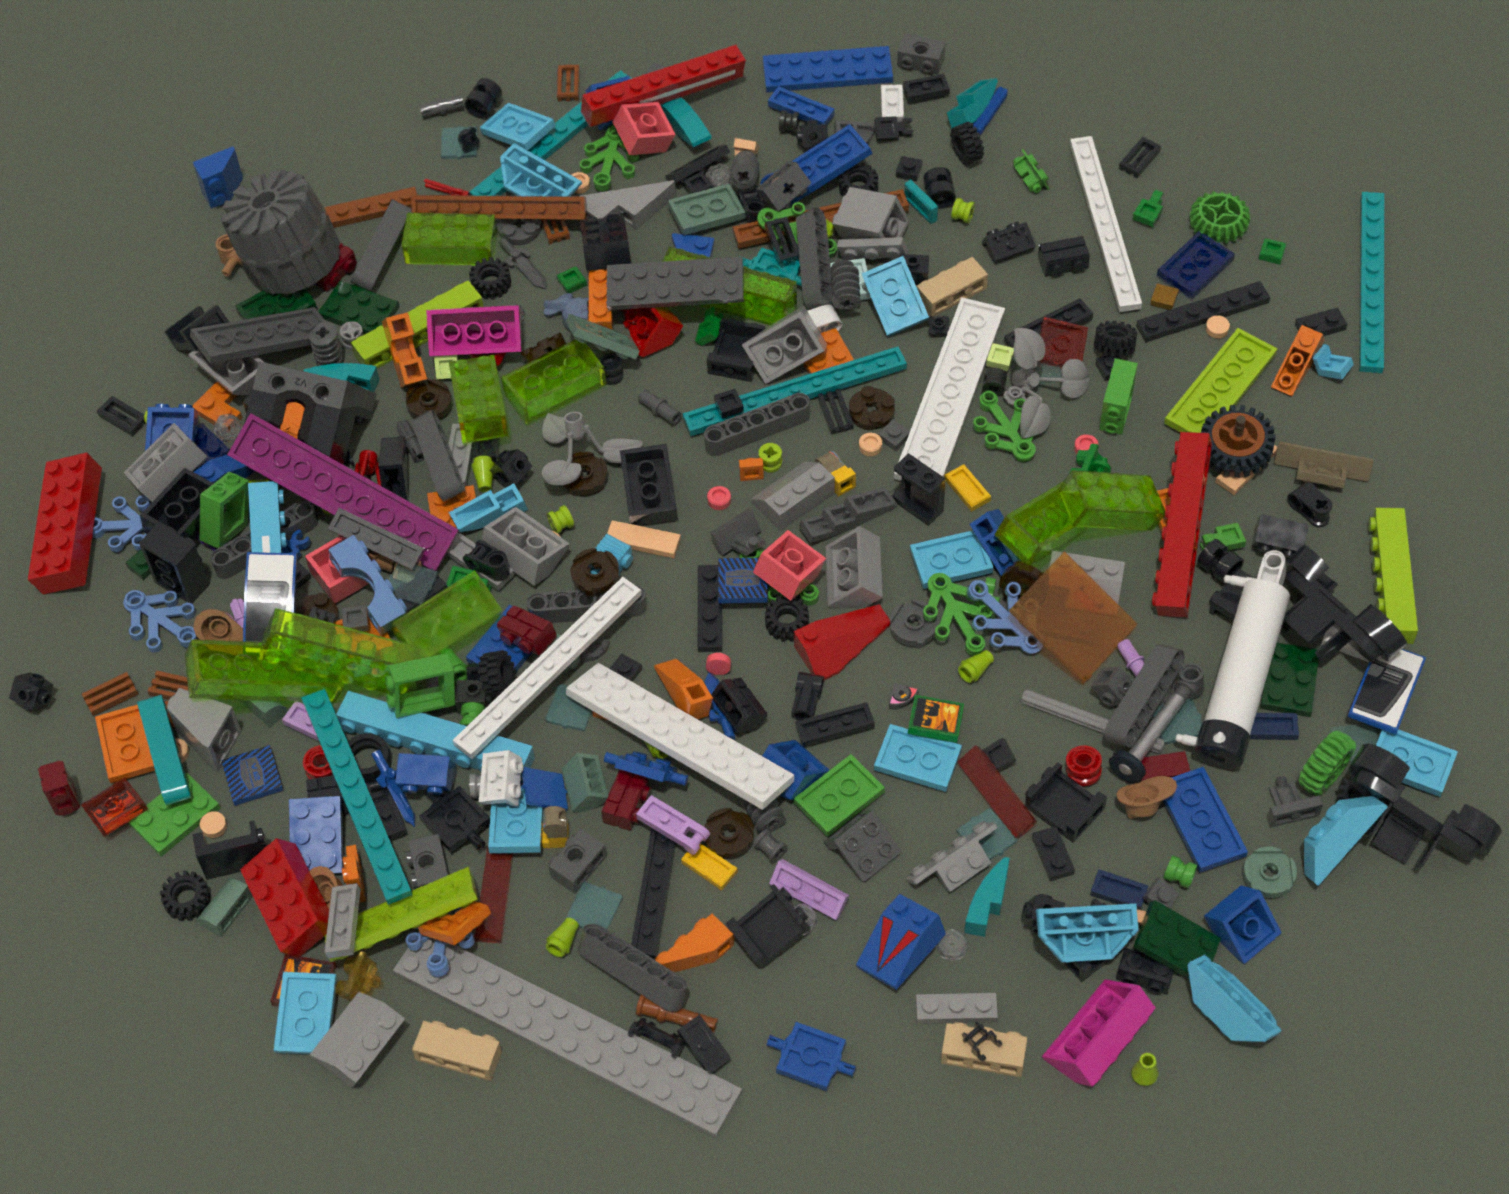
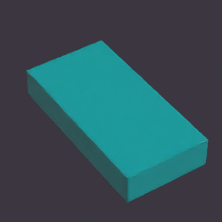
[904,180,938,224]

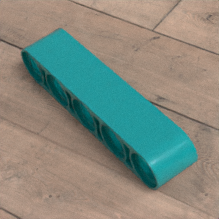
[137,694,191,806]

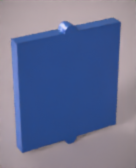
[521,767,568,810]

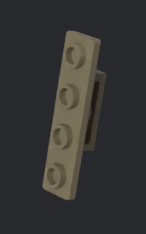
[1274,442,1373,488]

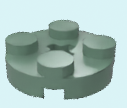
[1243,847,1297,898]

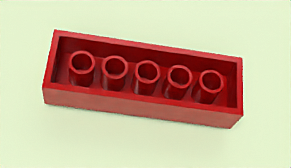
[28,452,102,595]

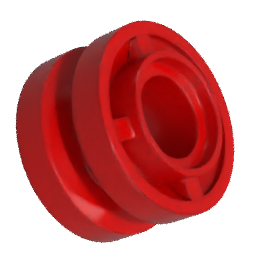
[303,745,333,779]
[1066,745,1102,786]

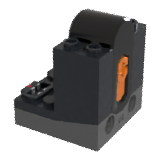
[244,361,377,486]

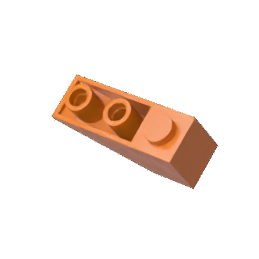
[1271,325,1325,397]
[654,659,713,719]
[655,914,734,972]

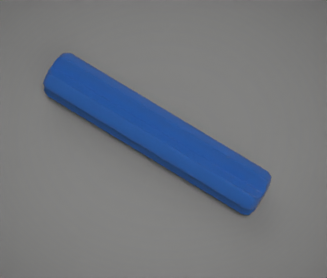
[973,86,1008,134]

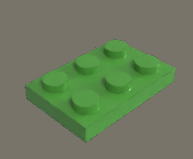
[794,754,885,837]
[128,773,220,857]

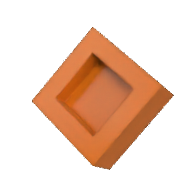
[739,458,764,481]

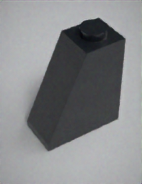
[378,436,408,501]

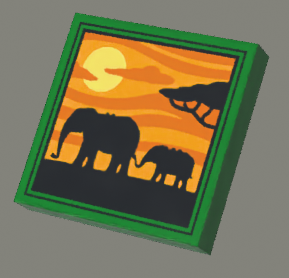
[907,695,964,743]

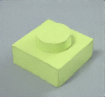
[986,343,1014,371]
[434,355,460,379]

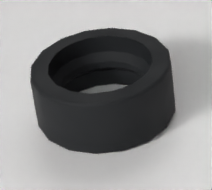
[348,733,391,783]

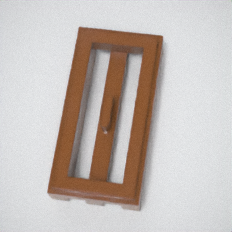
[557,65,579,102]
[541,219,570,244]
[147,670,204,700]
[82,672,138,716]

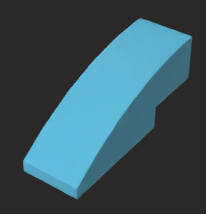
[449,484,528,532]

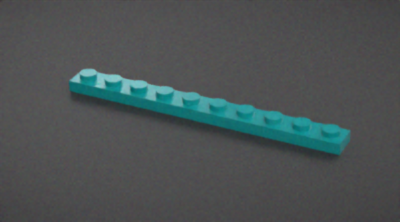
[470,70,632,196]
[1359,191,1384,374]
[682,346,907,436]
[301,689,412,905]

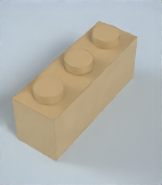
[917,257,988,317]
[412,1021,502,1081]
[941,1022,1027,1077]

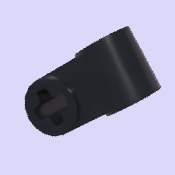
[737,185,765,223]
[1287,482,1333,527]
[463,539,510,581]

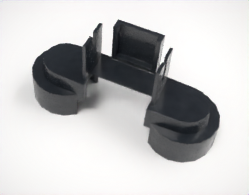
[1282,545,1407,665]
[1349,744,1502,870]

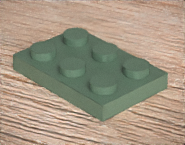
[668,184,745,235]
[566,313,639,359]

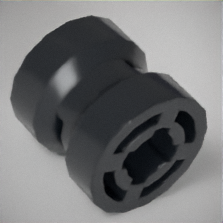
[599,353,624,385]

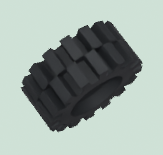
[950,121,984,165]
[839,163,878,197]
[469,257,511,300]
[1094,321,1137,358]
[765,596,809,642]
[478,650,517,697]
[160,870,211,922]

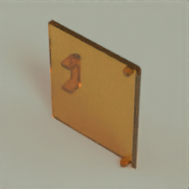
[1009,551,1137,684]

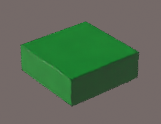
[1258,238,1286,265]
[557,266,587,293]

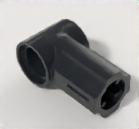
[791,672,824,721]

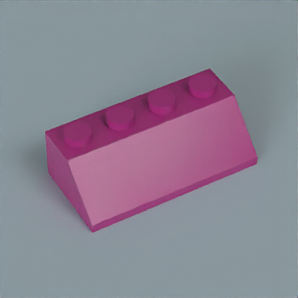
[426,305,521,356]
[1042,979,1156,1087]

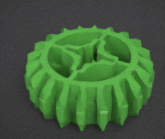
[1189,190,1250,245]
[1299,730,1356,796]

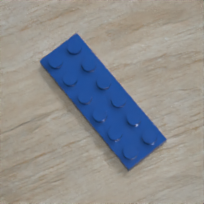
[763,46,893,92]

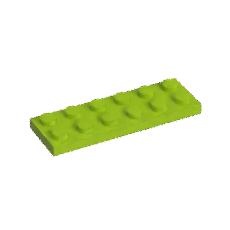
[1164,328,1278,433]
[325,867,478,962]

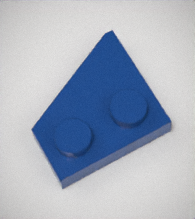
[672,233,715,261]

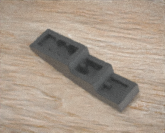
[799,487,897,543]

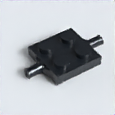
[419,786,490,853]

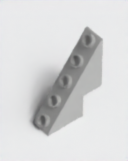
[580,180,676,230]

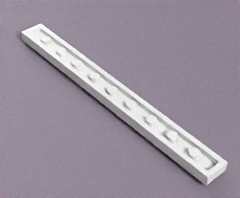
[1070,136,1142,312]
[453,577,642,759]

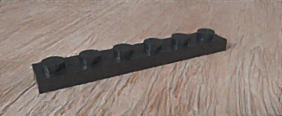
[1136,281,1270,343]
[631,828,676,960]

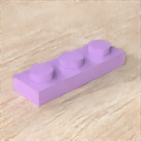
[769,859,849,920]

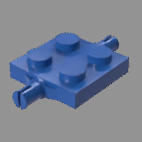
[604,751,688,786]
[767,1022,856,1091]

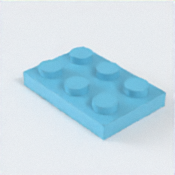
[480,103,556,150]
[862,256,930,337]
[910,530,993,589]
[874,724,962,792]
[1376,729,1458,797]
[488,786,543,853]
[274,972,338,1054]

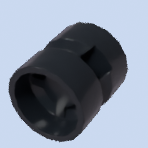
[464,78,502,119]
[923,167,956,209]
[1197,539,1244,584]

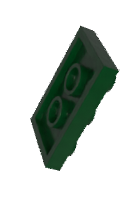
[318,280,400,335]
[235,289,317,320]
[1260,642,1319,717]
[1133,900,1221,980]

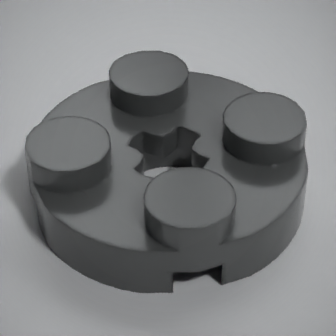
[497,219,541,245]
[890,600,939,648]

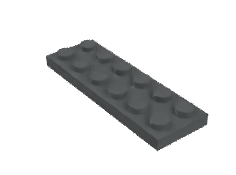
[607,257,744,310]
[190,307,325,364]

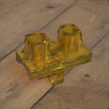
[336,951,382,1002]

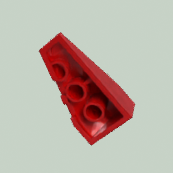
[620,307,683,357]
[794,604,890,680]

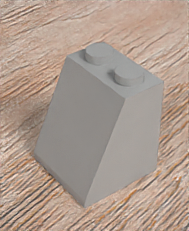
[832,187,909,239]
[167,688,242,772]

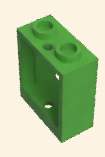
[1099,358,1138,435]
[200,472,249,548]
[385,653,455,718]

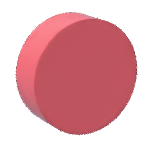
[1074,434,1098,454]
[707,486,731,510]
[706,653,731,675]

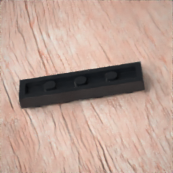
[1004,298,1093,348]
[697,565,722,652]

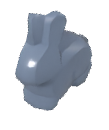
[543,293,589,330]

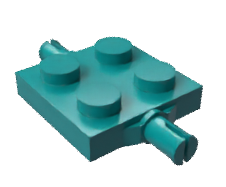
[739,247,802,298]

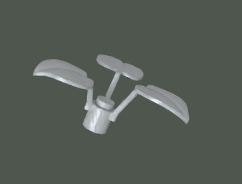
[1012,328,1090,438]
[542,411,643,485]

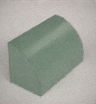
[232,677,288,728]
[562,753,608,812]
[196,878,253,937]

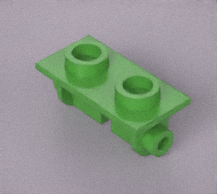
[1013,149,1050,193]

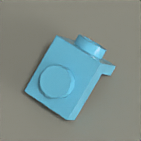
[1313,344,1354,379]

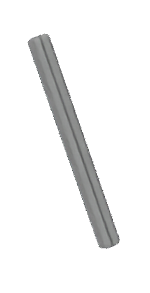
[1021,689,1165,753]

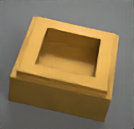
[1150,283,1179,310]

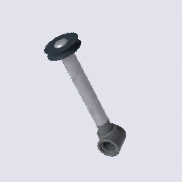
[1109,663,1204,783]

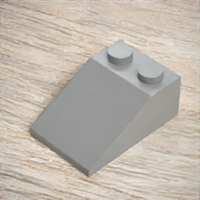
[742,306,827,384]

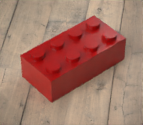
[240,838,329,957]

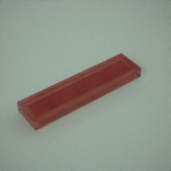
[957,745,1037,839]
[475,845,513,943]

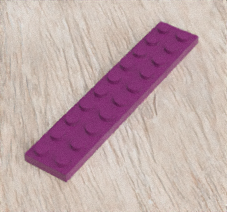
[227,413,460,572]

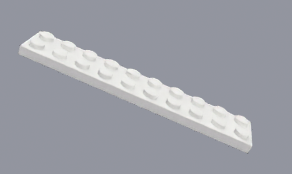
[894,297,1005,481]
[566,663,794,810]

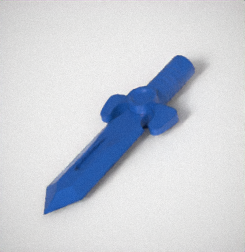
[705,672,736,740]
[371,750,415,827]

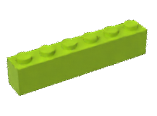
[351,281,484,369]
[1368,508,1418,644]

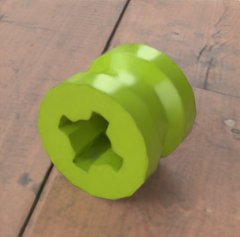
[951,198,975,224]
[759,443,782,473]
[547,505,574,534]

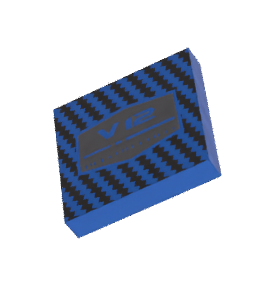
[718,558,767,603]
[221,745,283,806]

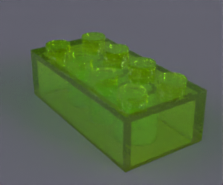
[402,213,498,265]
[501,340,606,424]
[449,355,509,443]
[1058,470,1165,531]
[994,482,1096,566]
[391,570,502,660]

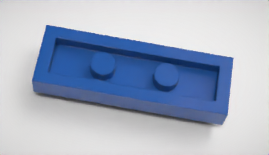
[768,86,835,124]

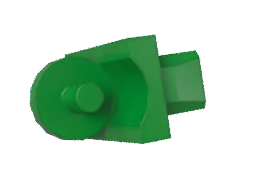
[1069,444,1112,492]

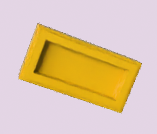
[944,464,991,512]
[681,843,738,891]

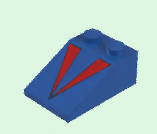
[856,894,946,990]

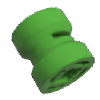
[459,702,486,726]
[1163,855,1198,889]

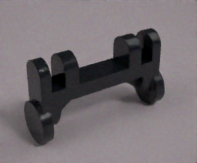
[628,1017,686,1059]

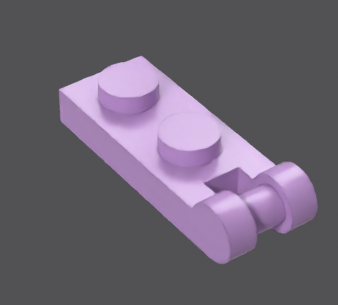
[636,795,710,855]

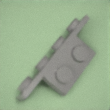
[906,821,998,892]

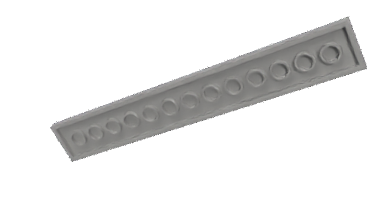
[393,931,742,1138]

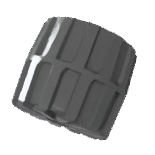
[221,170,341,294]

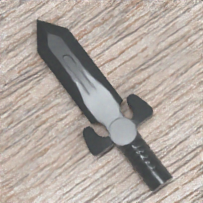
[499,238,546,288]

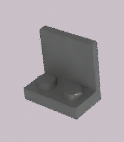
[824,810,901,882]

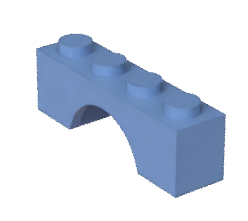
[328,535,407,635]

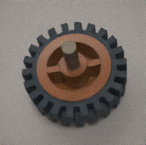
[1201,405,1275,478]

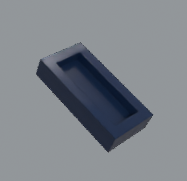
[1250,713,1299,740]
[1090,869,1149,910]

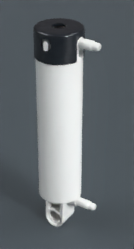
[1176,550,1290,770]

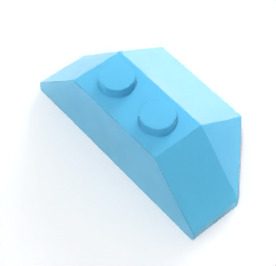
[500,143,582,196]
[1304,796,1388,886]
[1036,904,1139,962]
[1188,955,1282,1042]

